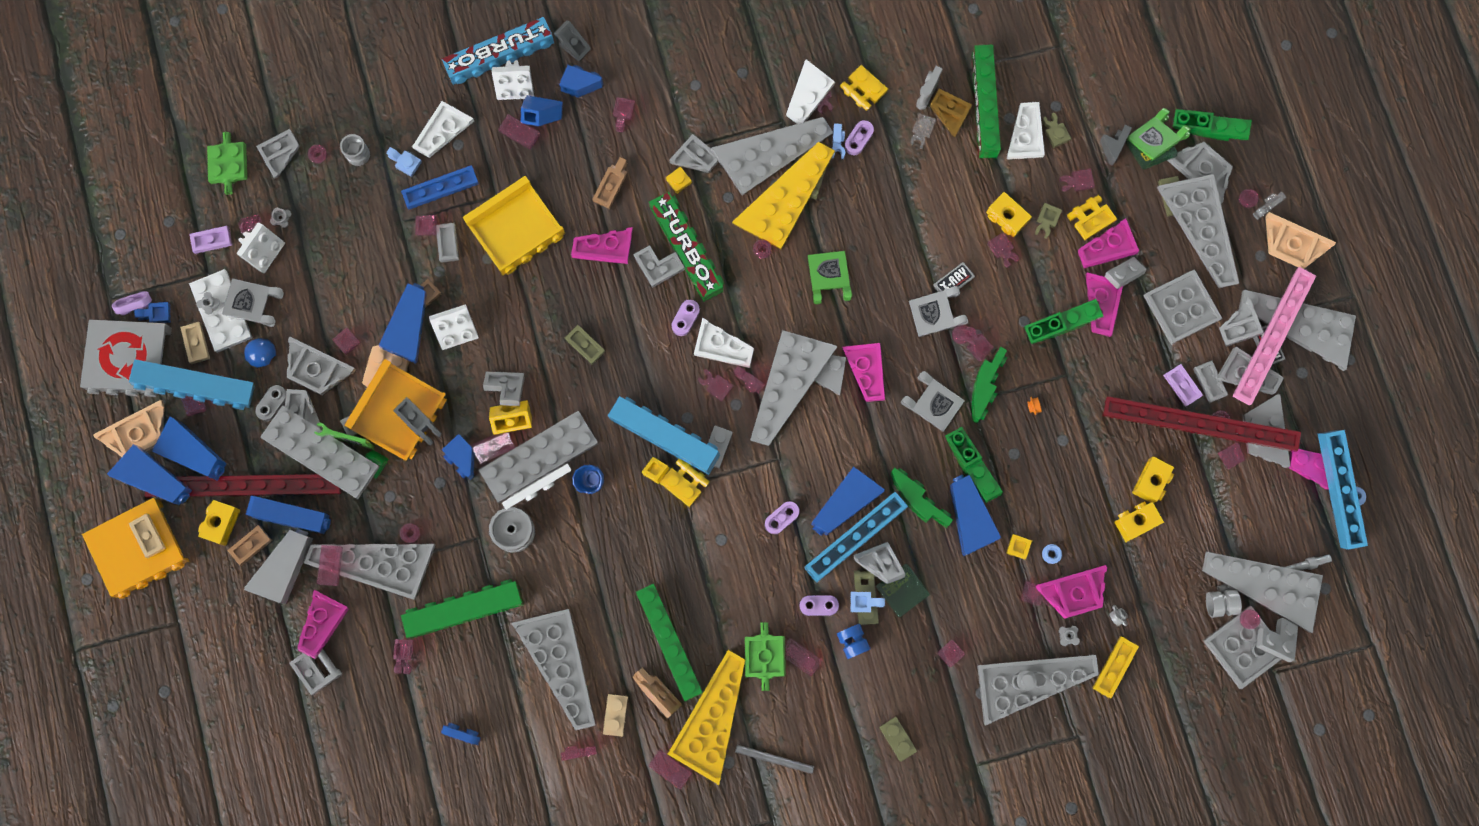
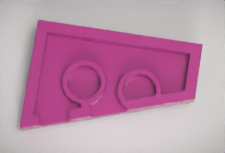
[1078,218,1139,268]
[571,227,633,264]
[1086,273,1123,337]
[842,343,885,402]
[1289,449,1329,490]
[297,590,349,659]

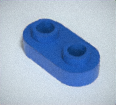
[441,723,481,745]

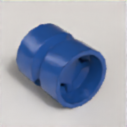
[837,624,871,659]

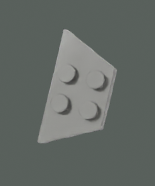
[1165,142,1232,203]
[287,337,356,395]
[1242,394,1291,468]

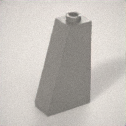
[244,529,313,605]

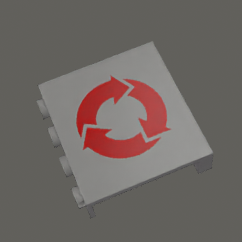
[80,320,172,397]

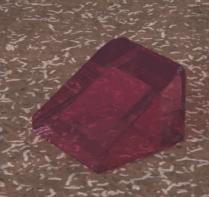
[1218,442,1245,470]

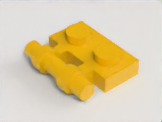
[840,65,888,111]
[1067,195,1117,240]
[660,459,710,508]

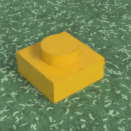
[666,167,692,194]
[642,457,670,484]
[1007,534,1032,560]

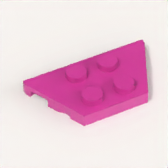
[1036,565,1107,619]

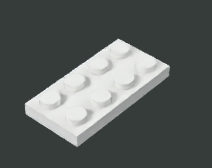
[189,269,253,353]

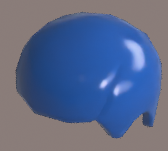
[244,338,276,368]
[572,465,604,494]

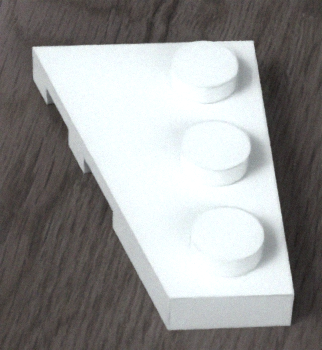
[786,60,835,124]
[412,101,474,158]
[1007,102,1045,159]
[694,318,754,368]

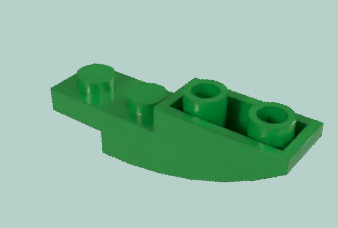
[1173,109,1252,141]
[1024,299,1104,344]
[972,347,1008,423]
[945,427,1003,503]
[890,467,953,528]

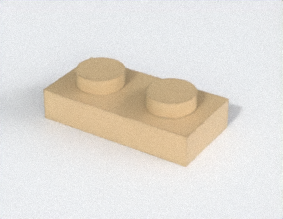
[180,322,210,364]
[128,514,166,558]
[603,694,628,737]

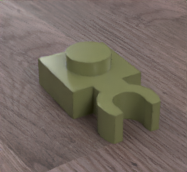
[1042,113,1071,148]
[1035,203,1062,239]

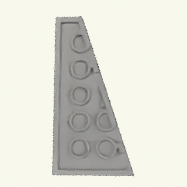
[711,117,833,195]
[1157,174,1239,288]
[1239,290,1356,371]
[750,330,838,446]
[304,544,435,600]
[1202,552,1323,633]
[512,609,596,730]
[977,655,1099,726]

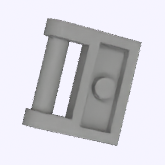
[916,66,942,110]
[290,649,342,695]

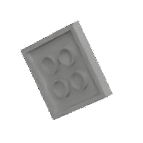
[1143,269,1222,345]
[1203,606,1281,689]

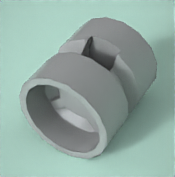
[340,134,370,166]
[1206,589,1242,618]

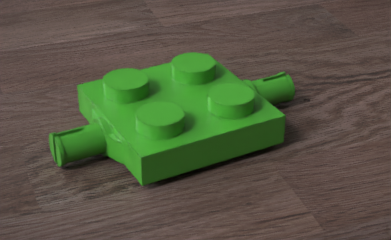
[207,132,247,195]
[745,622,786,691]

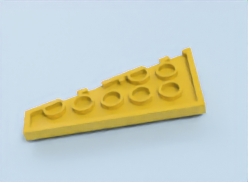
[732,142,835,249]
[668,650,745,785]

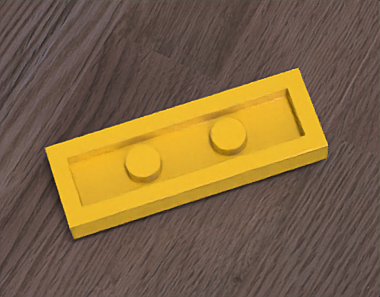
[1092,636,1139,698]

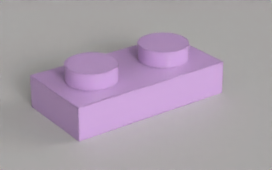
[190,226,232,254]
[1163,364,1203,407]

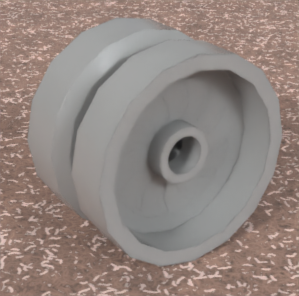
[489,507,535,553]

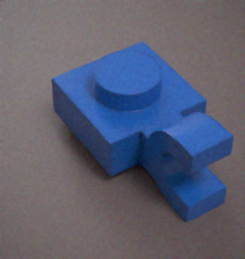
[134,302,171,323]

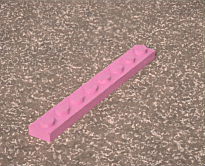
[1233,267,1316,405]

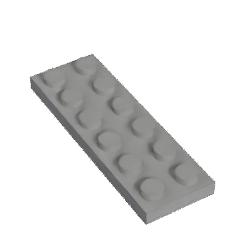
[260,405,380,499]
[479,411,598,503]

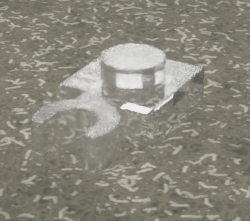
[910,113,936,148]
[1253,192,1286,220]

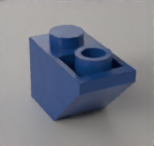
[559,65,603,97]
[521,95,563,126]
[442,434,475,480]

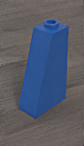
[378,283,427,364]
[152,417,227,481]
[107,444,192,505]
[811,466,885,536]
[950,474,1001,556]
[246,496,331,534]

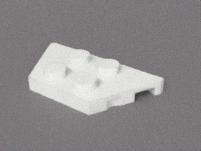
[502,464,572,509]

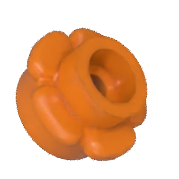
[1027,397,1042,415]

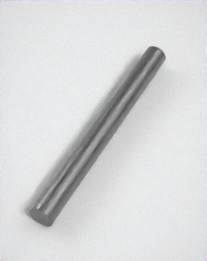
[735,745,814,774]

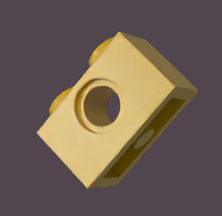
[986,192,1032,238]
[489,400,532,435]
[1132,457,1174,503]
[198,500,240,546]
[1115,501,1164,542]

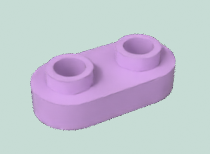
[845,121,874,155]
[112,291,152,315]
[672,300,700,336]
[765,502,799,534]
[799,595,839,616]

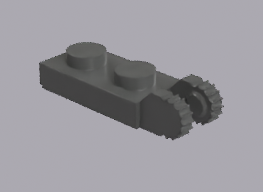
[393,397,442,446]

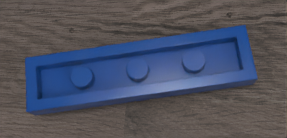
[401,165,479,210]

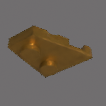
[930,89,972,137]

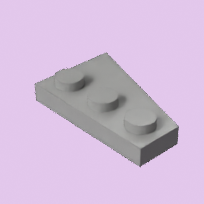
[1216,347,1284,395]
[814,355,846,396]

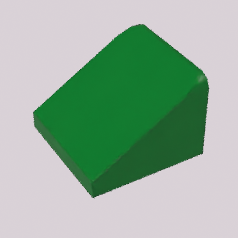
[365,450,389,479]

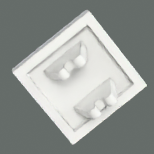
[492,60,534,100]
[236,223,285,273]
[429,304,478,350]

